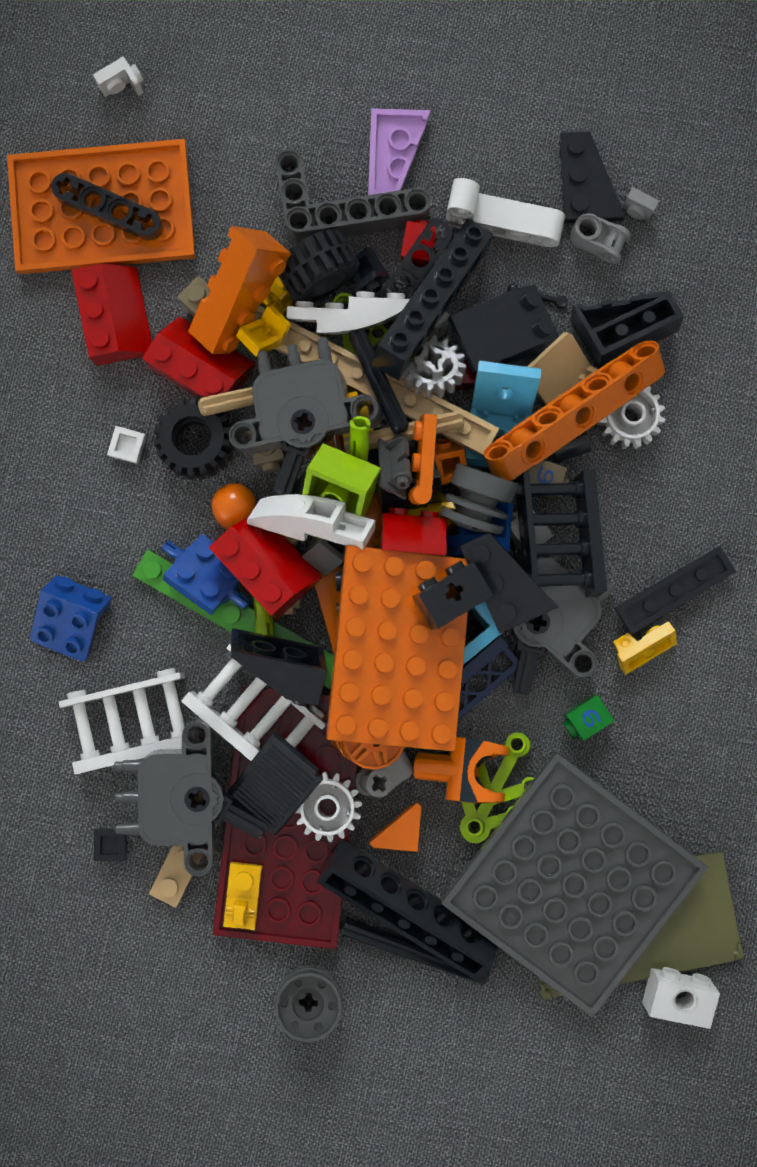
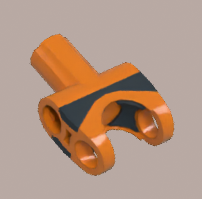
[414,737,509,804]

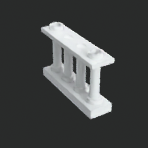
[181,643,327,761]
[59,668,200,774]

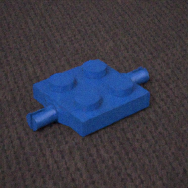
[161,534,252,616]

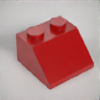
[379,508,447,556]

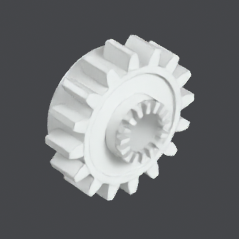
[597,386,665,449]
[295,772,362,842]

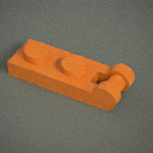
[408,414,437,505]

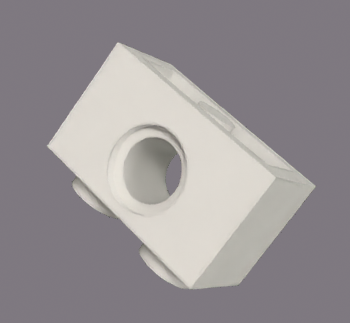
[642,967,720,1029]

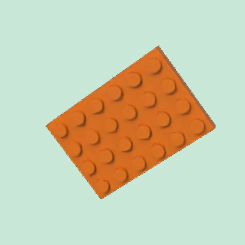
[7,139,196,275]
[326,545,468,751]

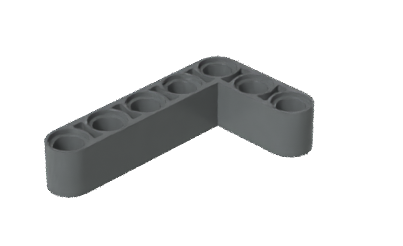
[276,150,431,243]

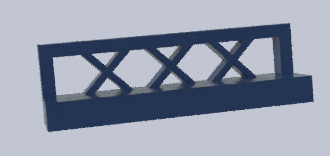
[458,636,519,720]

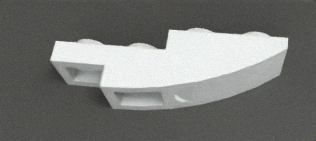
[287,291,410,335]
[247,494,375,550]

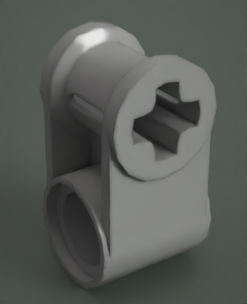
[570,213,631,264]
[354,750,414,798]

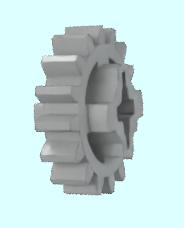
[400,336,466,398]

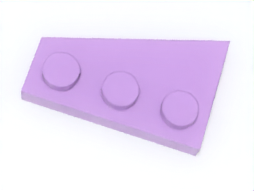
[368,108,431,195]

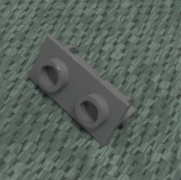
[378,434,412,500]

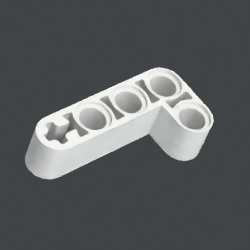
[446,178,565,247]

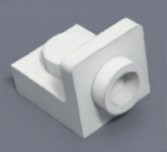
[93,56,144,97]

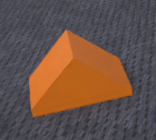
[369,800,421,852]

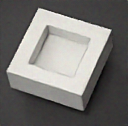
[107,426,147,464]

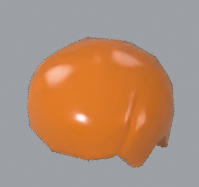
[211,483,257,530]

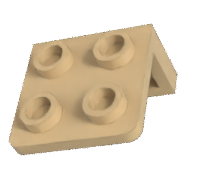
[527,332,598,405]

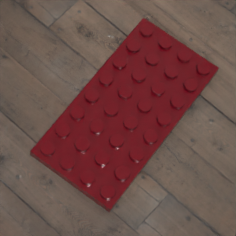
[212,686,357,949]

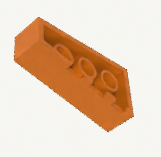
[188,226,291,354]

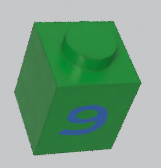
[562,694,615,741]

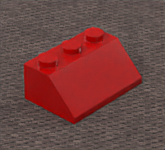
[71,263,152,366]
[142,316,255,414]
[208,517,322,620]

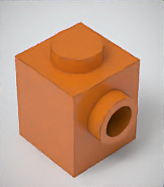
[434,438,467,485]

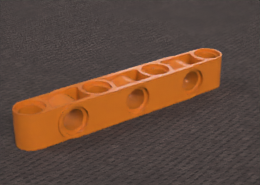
[484,341,665,481]

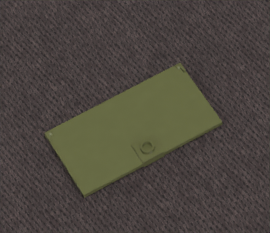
[538,851,744,1000]

